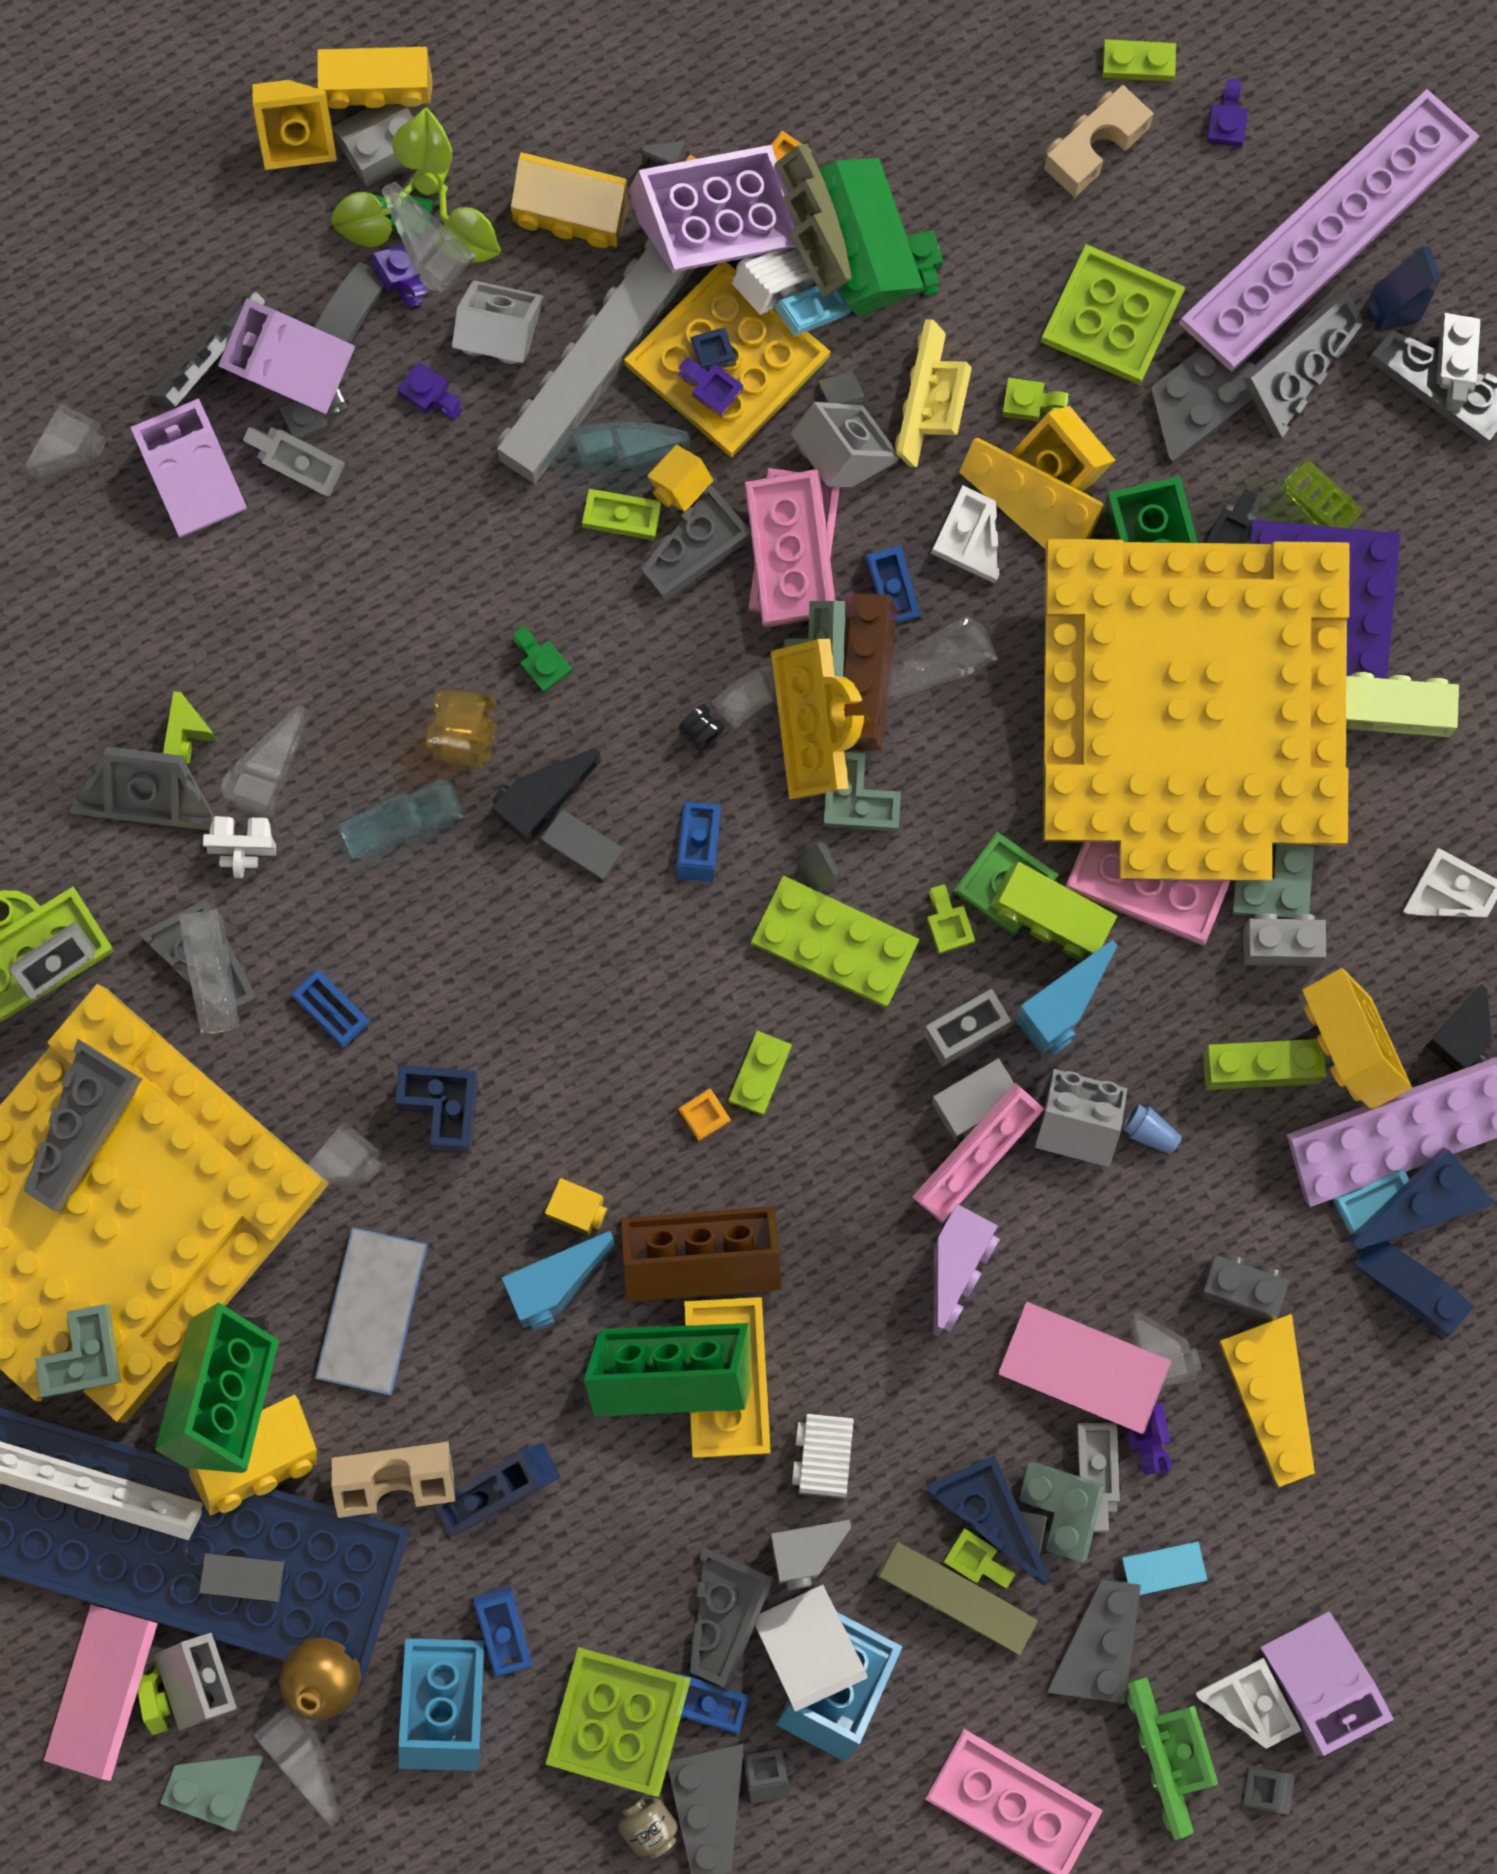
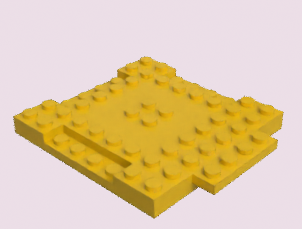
[1043,539,1349,881]
[0,984,329,1423]

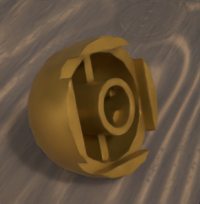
[279,1638,362,1720]

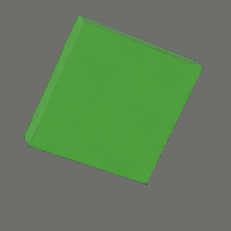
[953,832,1059,936]

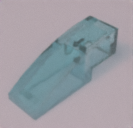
[571,422,690,471]
[338,779,465,859]

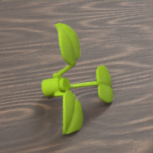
[331,108,501,262]

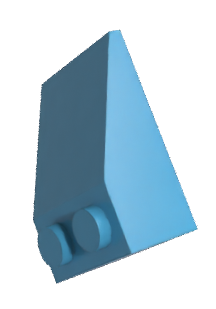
[1015,940,1118,1056]
[502,1231,615,1331]
[776,1612,903,1762]
[399,1638,484,1771]

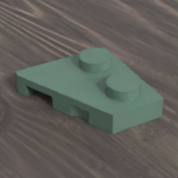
[160,1755,264,1831]

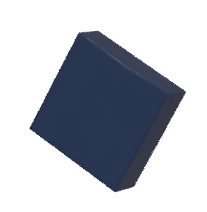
[690,327,736,372]

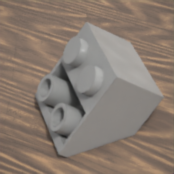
[1035,1069,1128,1167]

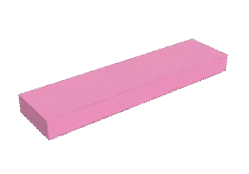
[912,1083,1045,1223]

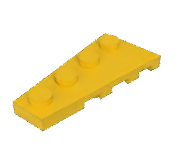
[959,438,1105,548]
[1218,1314,1315,1488]

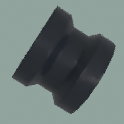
[678,704,725,751]

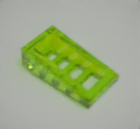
[1281,459,1363,528]

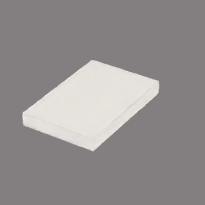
[755,1585,868,1712]

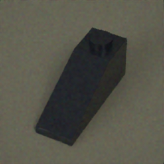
[492,748,601,844]

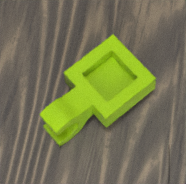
[1003,378,1069,422]
[927,884,975,955]
[944,1528,1016,1589]
[138,1658,171,1735]

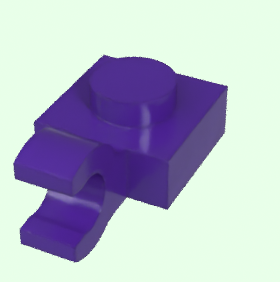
[1207,79,1248,147]
[370,244,427,309]
[678,357,744,417]
[397,362,463,420]
[1126,1404,1172,1475]

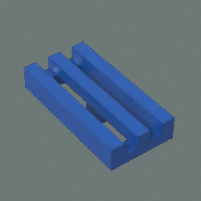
[290,968,371,1049]

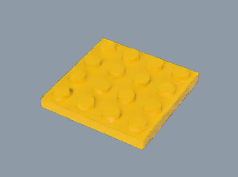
[624,262,831,458]

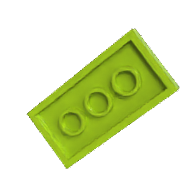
[751,876,920,1008]

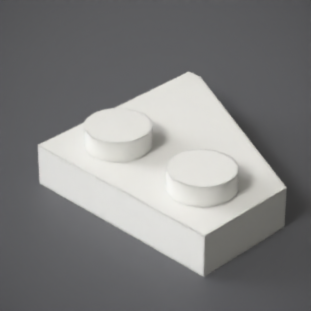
[931,486,999,584]
[1402,848,1497,918]
[1196,1657,1302,1749]

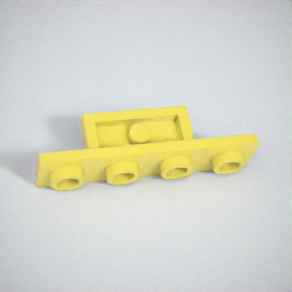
[895,319,972,467]

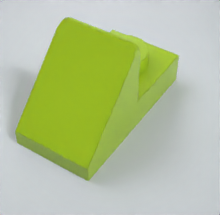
[163,691,217,764]

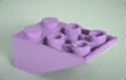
[218,298,355,414]
[130,399,247,538]
[933,1204,1000,1337]
[1260,1611,1394,1756]

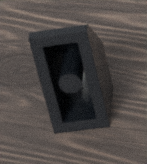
[1425,984,1492,1072]

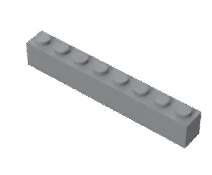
[496,238,696,484]

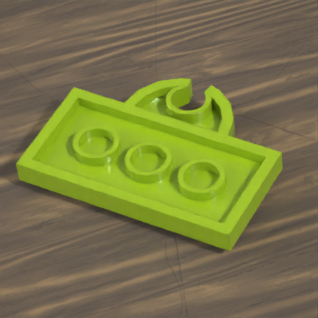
[0,887,115,1023]

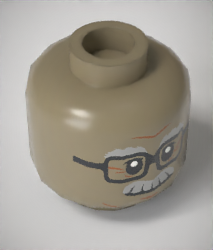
[618,1796,678,1859]

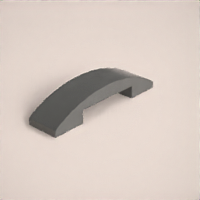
[314,262,386,343]

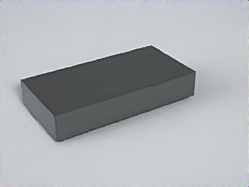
[541,809,625,882]
[199,1553,285,1602]

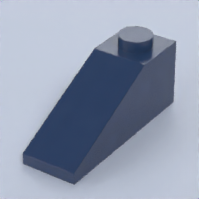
[1365,246,1441,332]
[1352,1241,1475,1340]
[433,1443,561,1538]

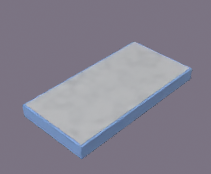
[315,1227,428,1396]

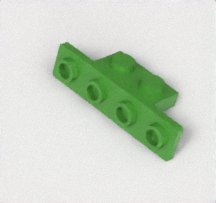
[1127,1677,1218,1840]

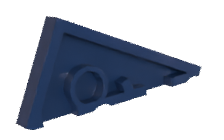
[1347,1147,1494,1249]
[926,1455,1052,1586]

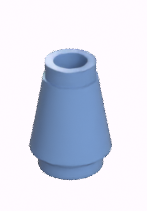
[1122,1104,1182,1155]

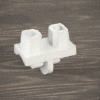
[203,816,276,878]

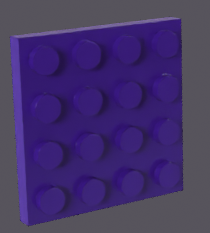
[1249,519,1401,679]

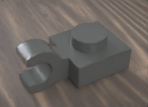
[280,389,348,441]

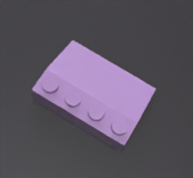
[628,145,797,273]

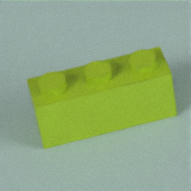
[990,862,1117,961]
[1203,1039,1326,1090]

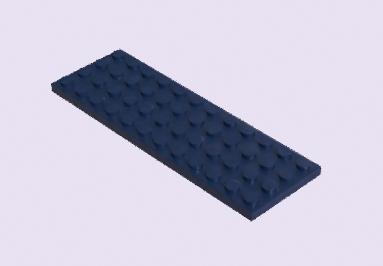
[0,1408,411,1684]

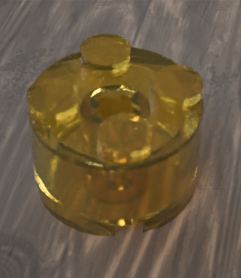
[426,689,497,769]

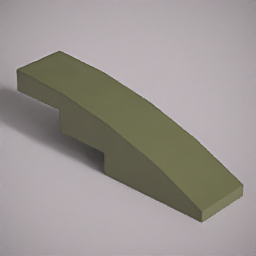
[774,143,852,297]
[876,1541,1038,1655]

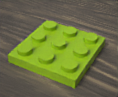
[1041,244,1185,385]
[546,1647,691,1797]

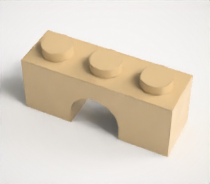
[1044,85,1154,198]
[332,1442,455,1518]

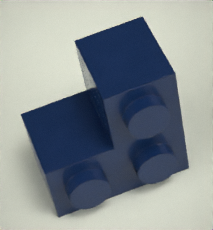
[395,1065,479,1154]

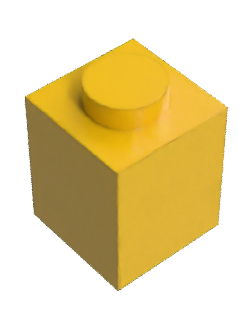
[647,444,714,512]
[545,1178,607,1236]

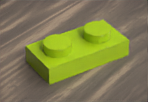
[1102,39,1176,82]
[582,489,662,541]
[728,1031,792,1116]

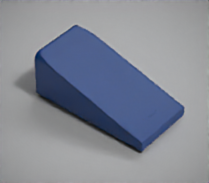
[863,545,921,623]
[676,801,721,882]
[473,1586,533,1677]
[670,1671,750,1735]

